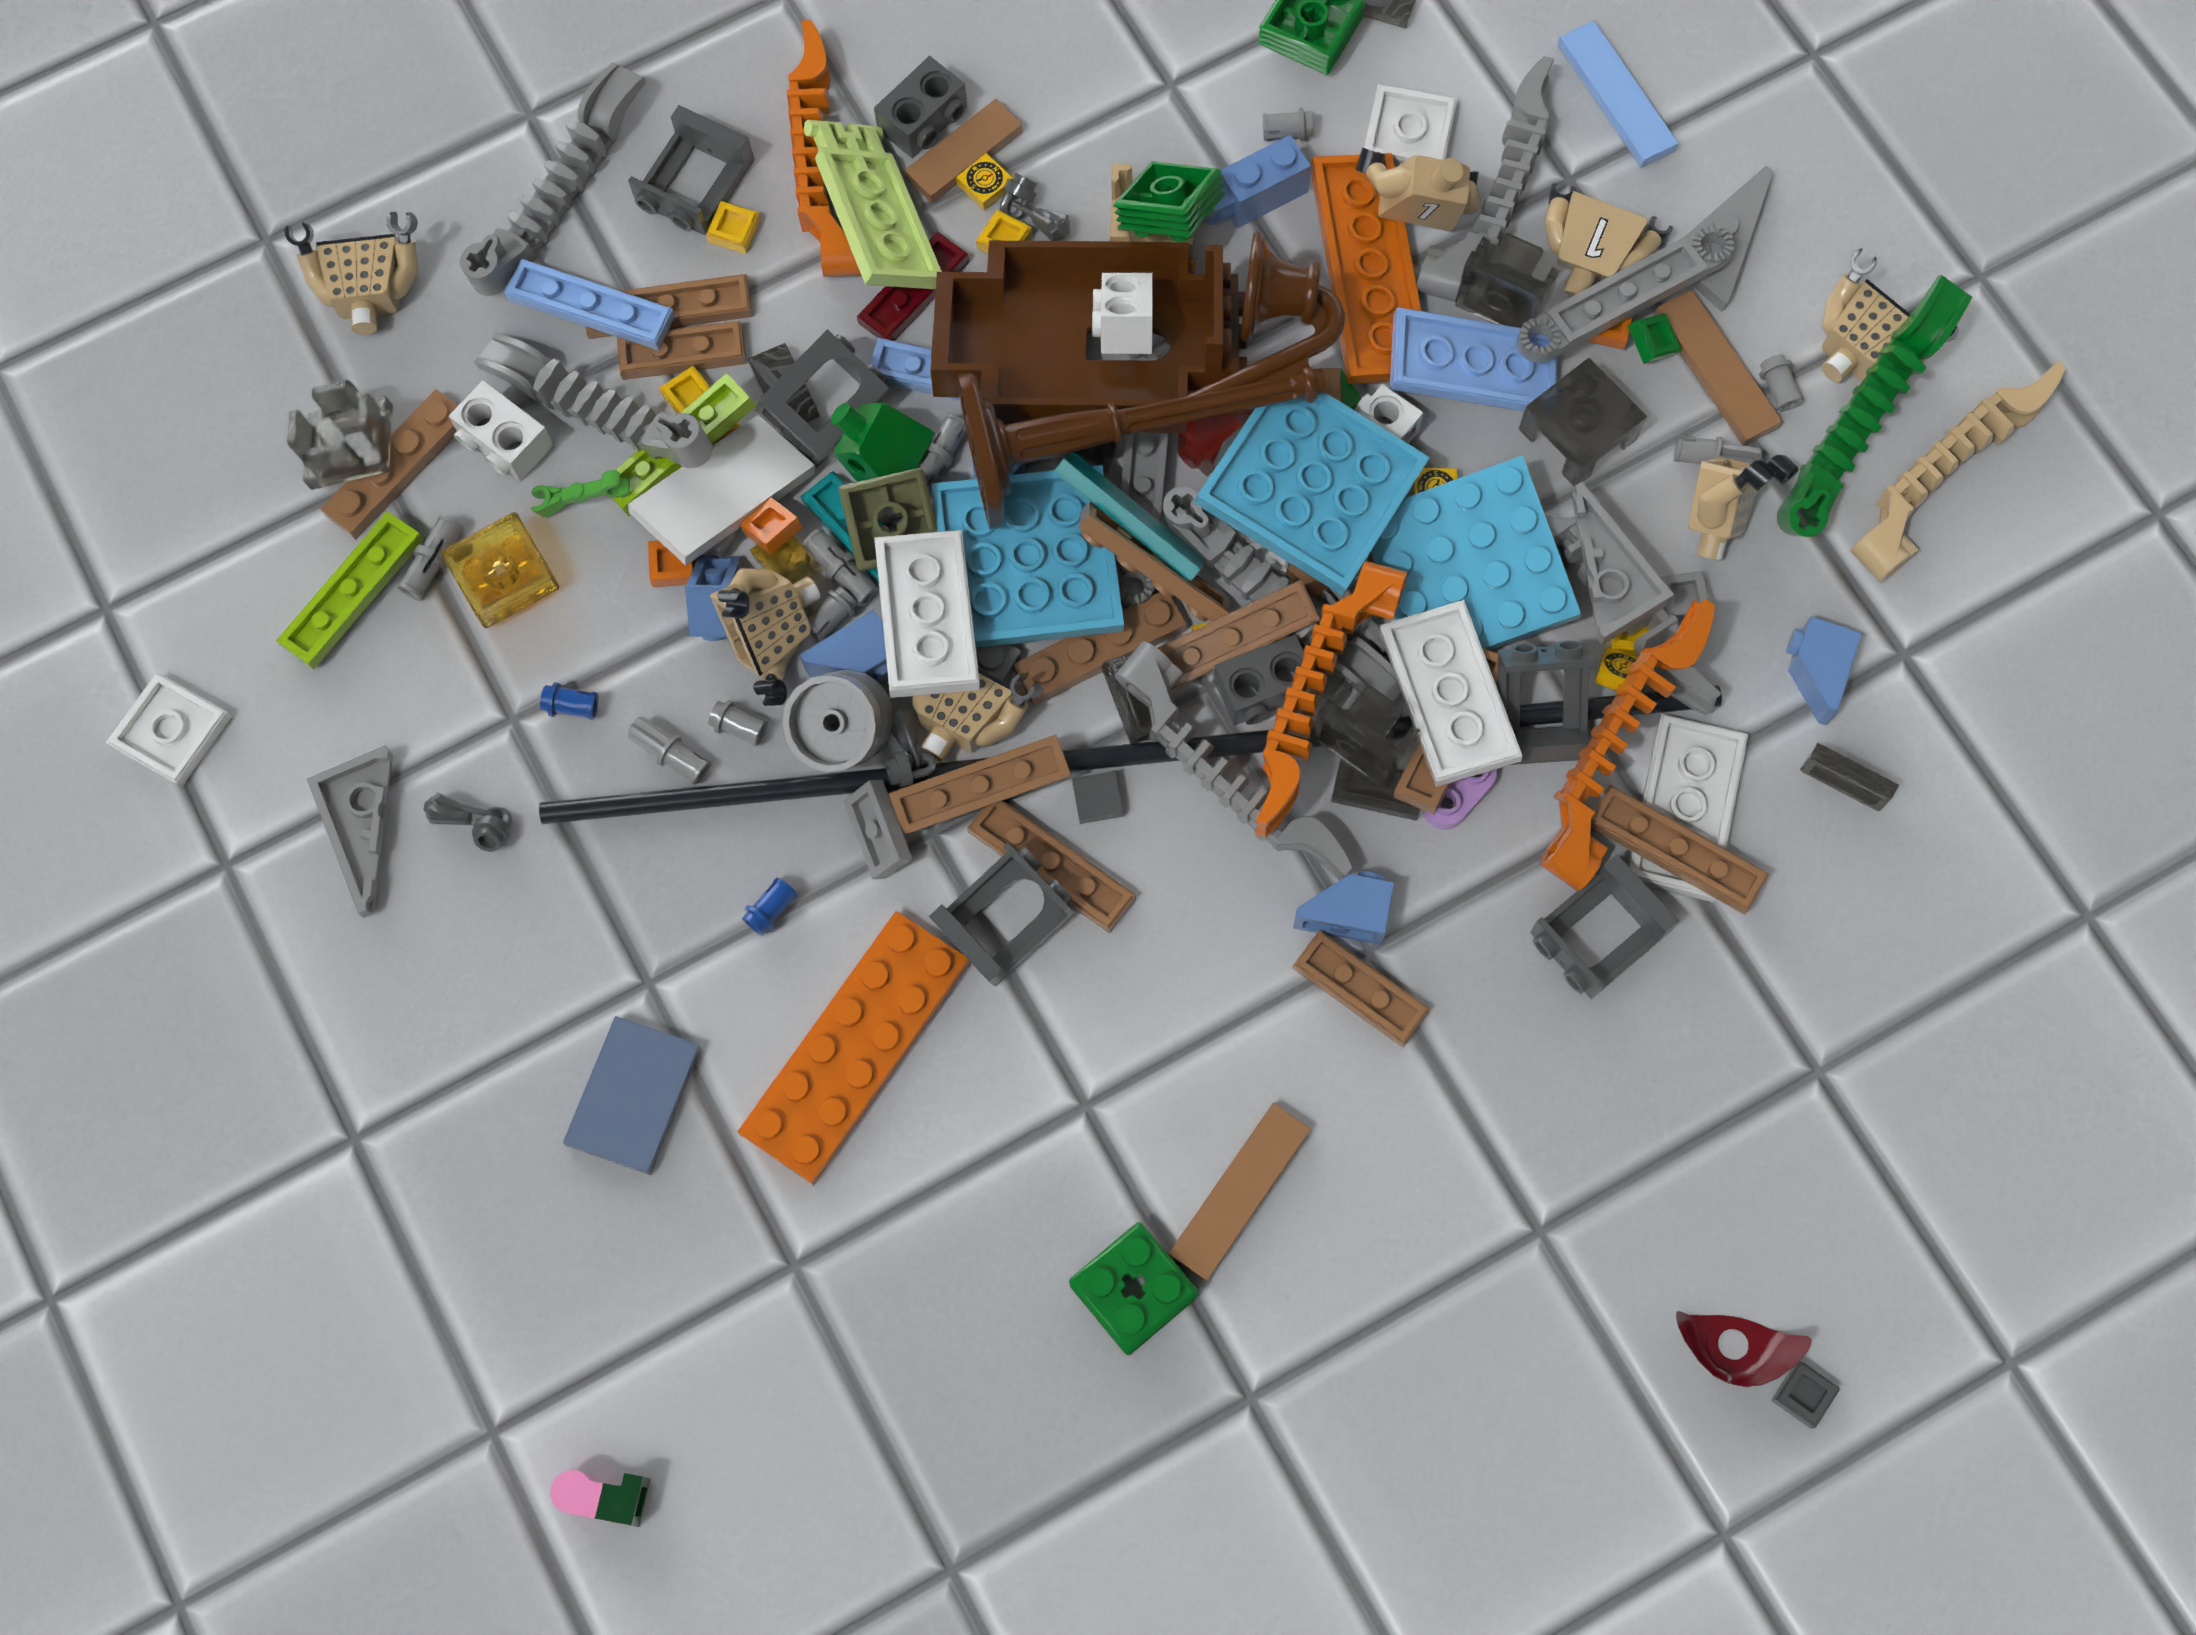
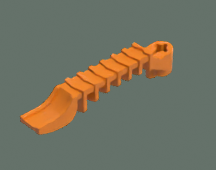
[787,20,862,277]
[1256,561,1408,838]
[1540,599,1715,891]

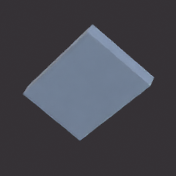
[563,1016,701,1175]

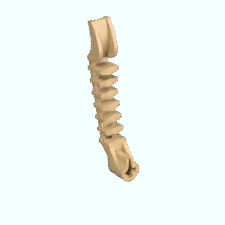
[1850,360,2066,583]

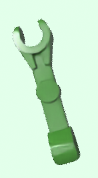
[531,470,630,518]

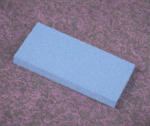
[1389,307,1558,416]

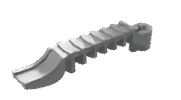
[1417,56,1554,302]
[460,62,646,296]
[474,333,713,468]
[1163,486,1402,714]
[1545,515,1721,715]
[1114,641,1352,881]

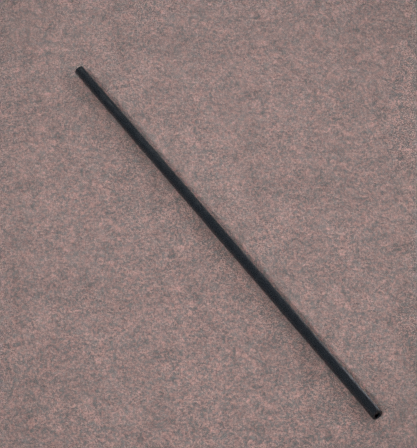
[539,685,1722,824]

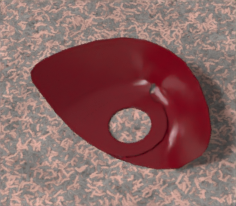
[1676,1311,1812,1387]

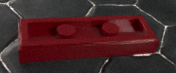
[856,231,969,341]

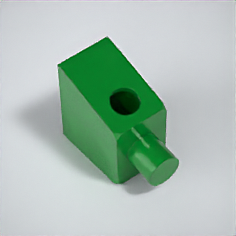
[831,403,935,482]

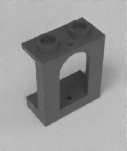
[628,105,754,235]
[754,329,889,468]
[1497,640,1596,765]
[929,843,1074,987]
[1530,854,1679,1000]

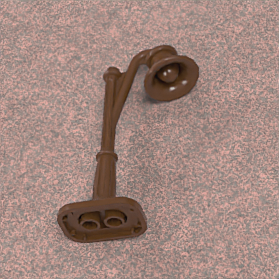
[957,231,1345,530]

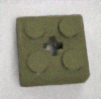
[839,468,937,571]

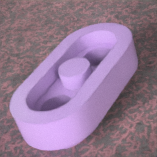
[1423,769,1497,830]

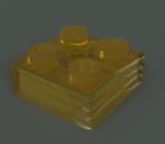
[441,512,559,628]

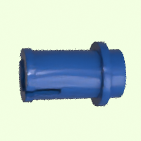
[540,682,599,720]
[742,877,798,936]

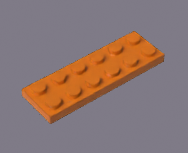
[1310,153,1421,384]
[737,911,970,1186]

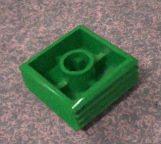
[1258,0,1365,75]
[1113,161,1226,242]
[1069,1222,1198,1355]

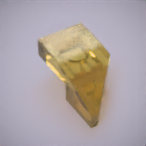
[750,536,815,610]

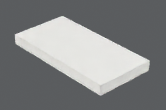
[628,415,815,566]
[875,530,980,698]
[1380,600,1522,787]
[1628,714,1748,902]

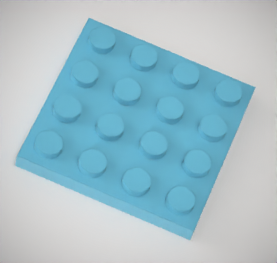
[1194,393,1430,596]
[1371,455,1582,650]
[931,465,1124,648]

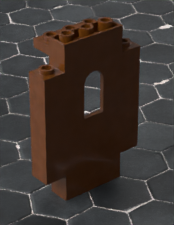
[930,240,1247,433]

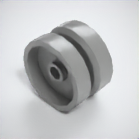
[782,669,894,773]

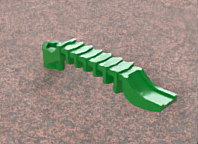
[1777,275,1972,537]

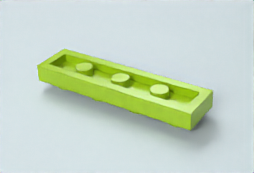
[611,373,756,517]
[276,511,424,670]

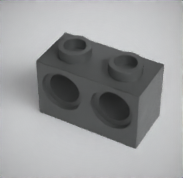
[874,55,968,159]
[1214,634,1313,726]

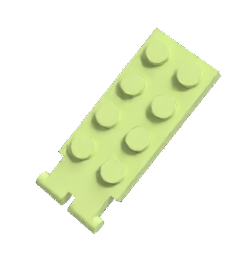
[804,119,942,289]

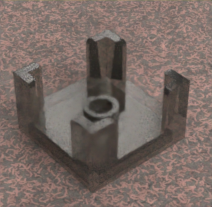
[1519,358,1647,487]

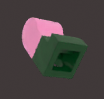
[550,1470,650,1527]

